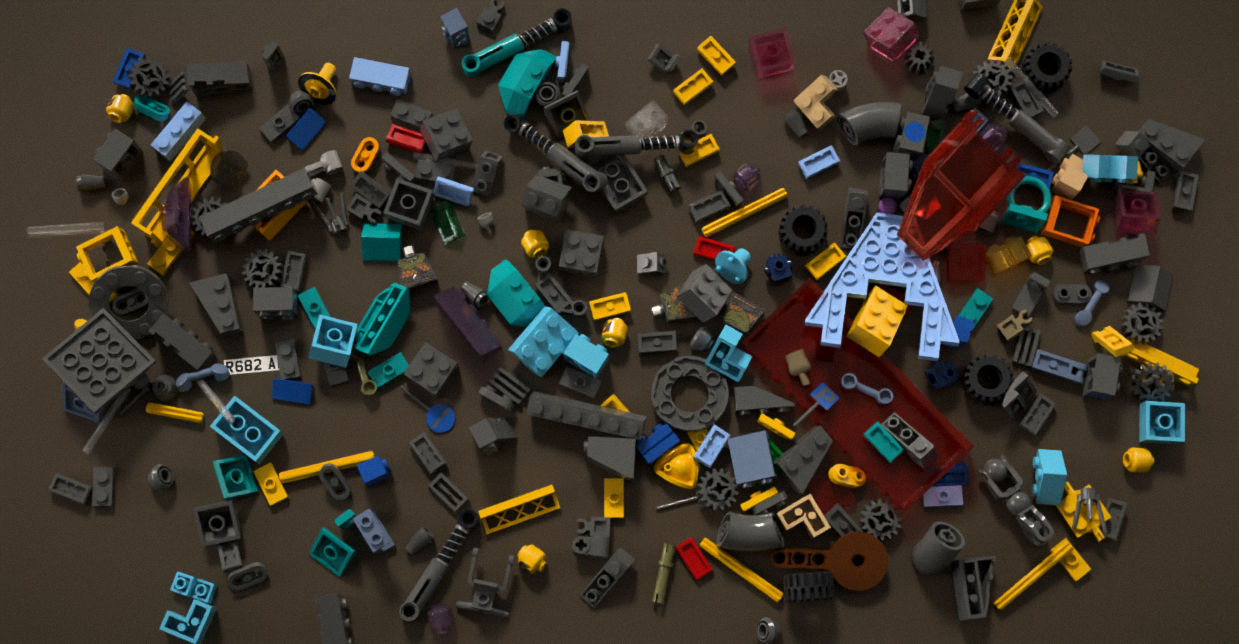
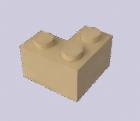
[793,75,838,129]
[1051,154,1089,200]
[775,494,831,539]

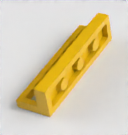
[988,0,1043,71]
[1124,336,1199,387]
[478,485,560,535]

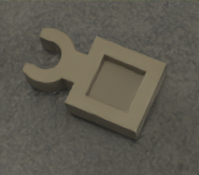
[997,309,1034,342]

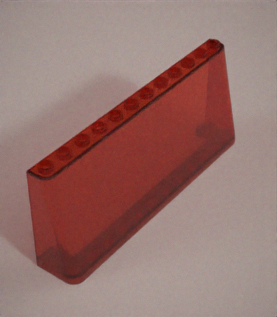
[743,278,974,511]

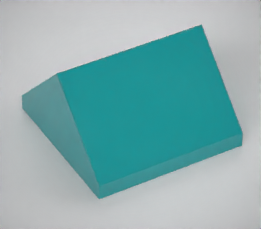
[361,223,403,262]
[213,455,258,501]
[309,527,358,577]

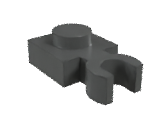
[476,0,505,33]
[346,193,382,224]
[577,517,612,538]

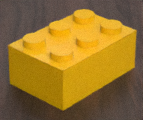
[847,285,908,357]

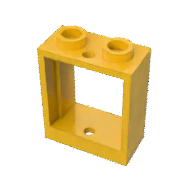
[76,226,139,282]

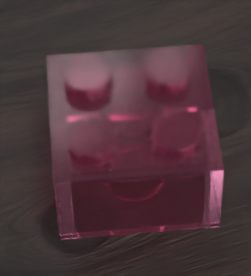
[863,7,919,62]
[748,28,795,79]
[1114,190,1161,235]

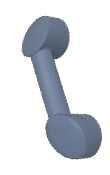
[1074,280,1110,327]
[176,364,230,392]
[841,373,893,405]

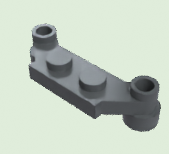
[535,256,587,317]

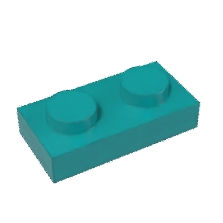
[958,288,993,328]

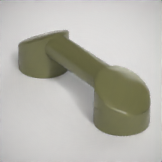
[350,344,377,396]

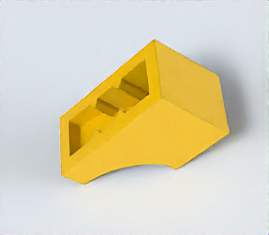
[563,120,609,148]

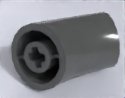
[837,102,902,145]
[716,511,785,552]
[911,521,965,576]

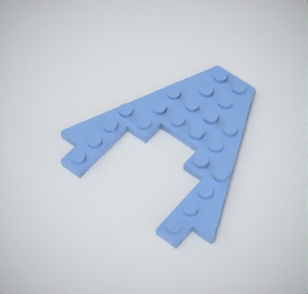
[805,213,959,361]

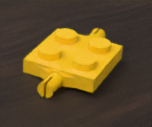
[1056,481,1111,542]

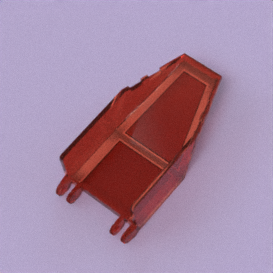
[897,109,1026,261]

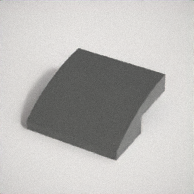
[1002,372,1037,422]

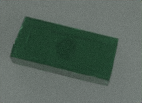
[925,119,945,157]
[430,202,465,244]

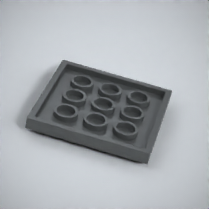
[42,308,156,415]

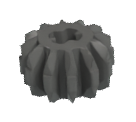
[902,41,935,74]

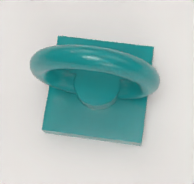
[1000,176,1052,233]

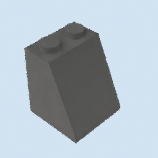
[521,175,572,222]
[584,436,636,482]

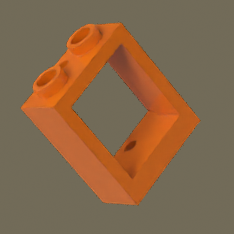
[1041,195,1100,248]

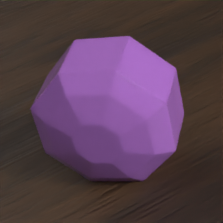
[878,197,897,214]

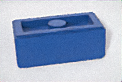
[286,108,327,151]
[272,378,314,405]
[928,462,968,487]

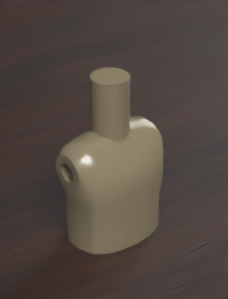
[785,349,811,386]

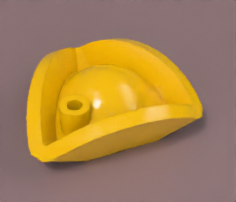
[654,443,698,489]

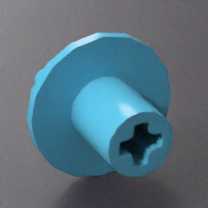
[715,248,751,284]

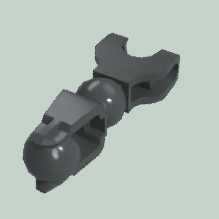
[978,455,1054,547]

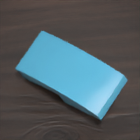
[170,571,217,604]

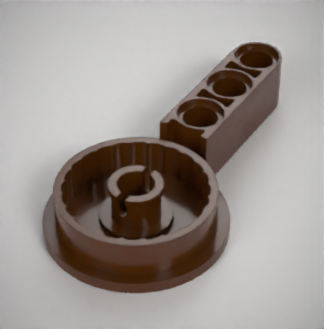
[769,531,888,591]

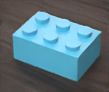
[508,306,579,377]
[210,396,284,464]

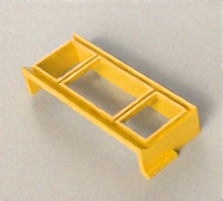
[131,128,226,248]

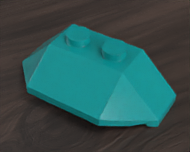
[498,49,556,116]
[487,259,545,328]
[355,283,410,356]

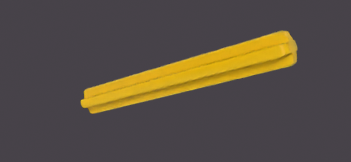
[702,188,788,237]
[279,451,375,484]
[700,538,783,602]
[994,541,1073,610]

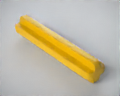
[146,402,204,423]

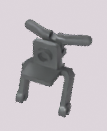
[455,547,515,619]

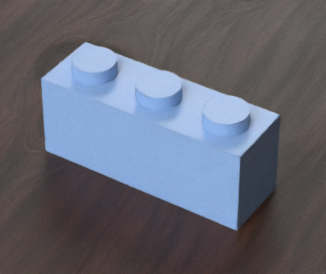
[349,57,411,96]
[151,102,206,162]

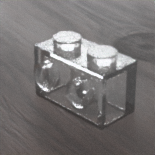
[624,100,668,139]

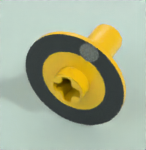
[298,63,337,105]

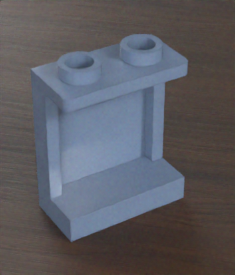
[728,430,778,489]
[353,509,395,556]

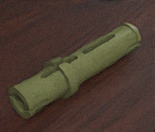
[652,543,676,604]

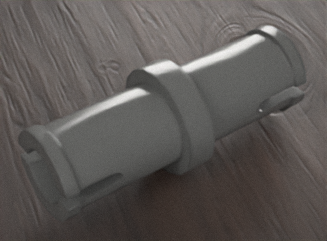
[653,155,681,193]

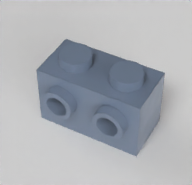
[440,8,470,48]

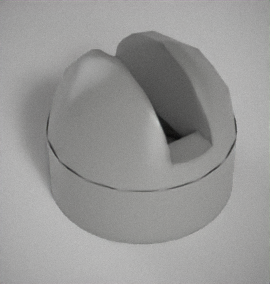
[112,188,129,205]
[477,213,494,229]

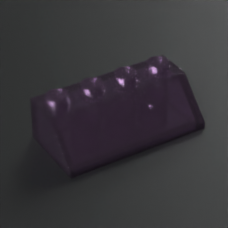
[434,286,502,363]

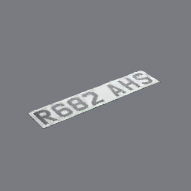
[224,355,279,375]

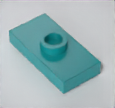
[298,287,331,329]
[368,352,409,389]
[863,421,905,463]
[334,509,358,530]

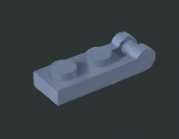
[1031,349,1088,385]

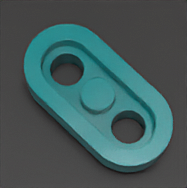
[134,95,170,122]

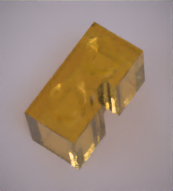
[984,236,1032,276]

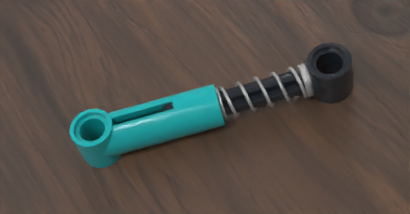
[462,8,572,78]

